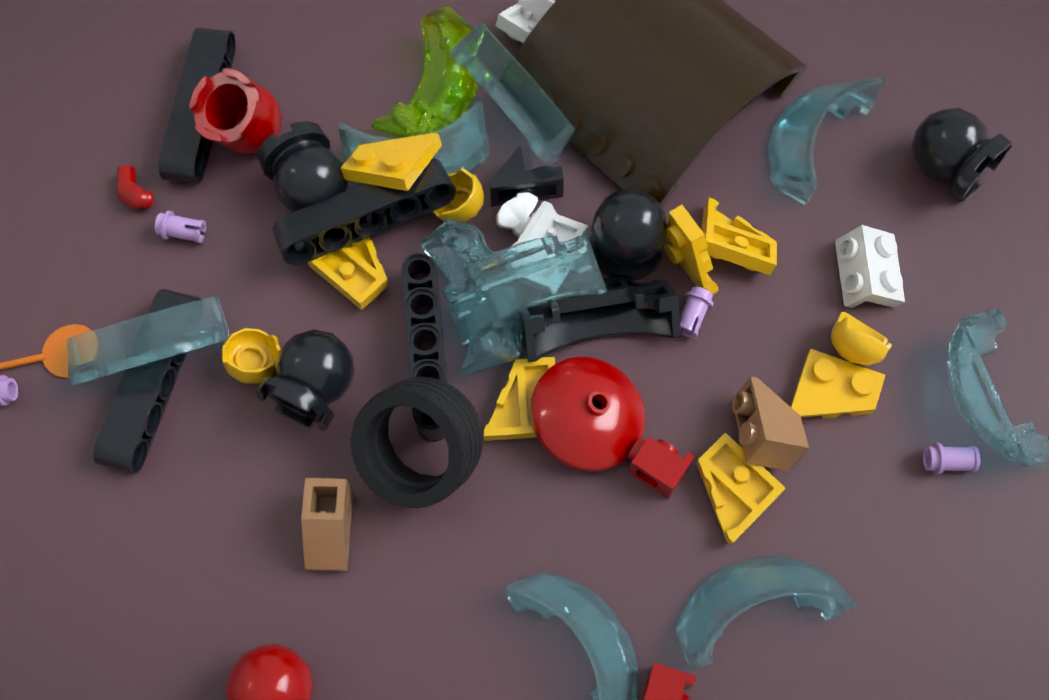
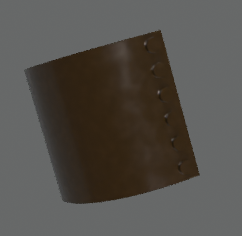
[499,0,807,207]

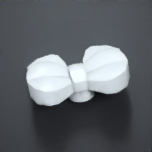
[496,193,538,239]

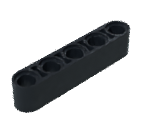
[158,28,236,183]
[272,158,456,265]
[402,253,448,442]
[93,289,202,474]

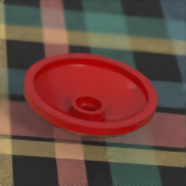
[530,357,645,472]

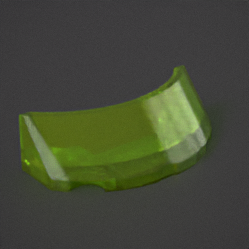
[371,5,479,137]

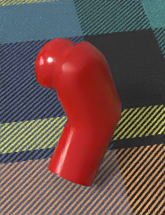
[117,165,154,210]

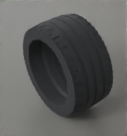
[350,377,484,509]

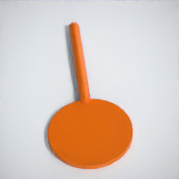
[0,324,101,379]

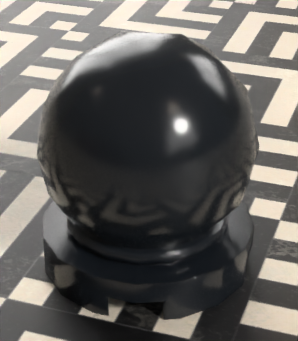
[911,108,1012,202]
[257,121,348,213]
[590,190,668,280]
[255,329,355,431]

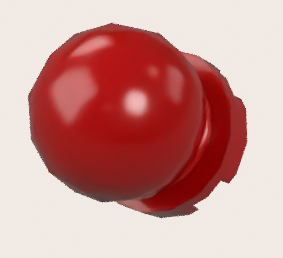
[189,68,283,154]
[225,644,314,700]

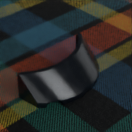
[517,277,681,363]

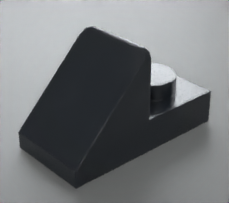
[489,147,564,207]

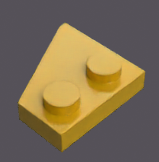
[340,133,442,191]
[702,197,777,276]
[664,205,719,295]
[308,237,388,311]
[790,349,886,419]
[484,357,555,441]
[696,433,786,546]

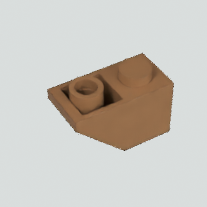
[732,376,809,471]
[301,478,354,572]

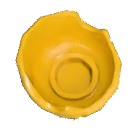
[433,168,484,224]
[831,312,892,366]
[222,328,280,384]

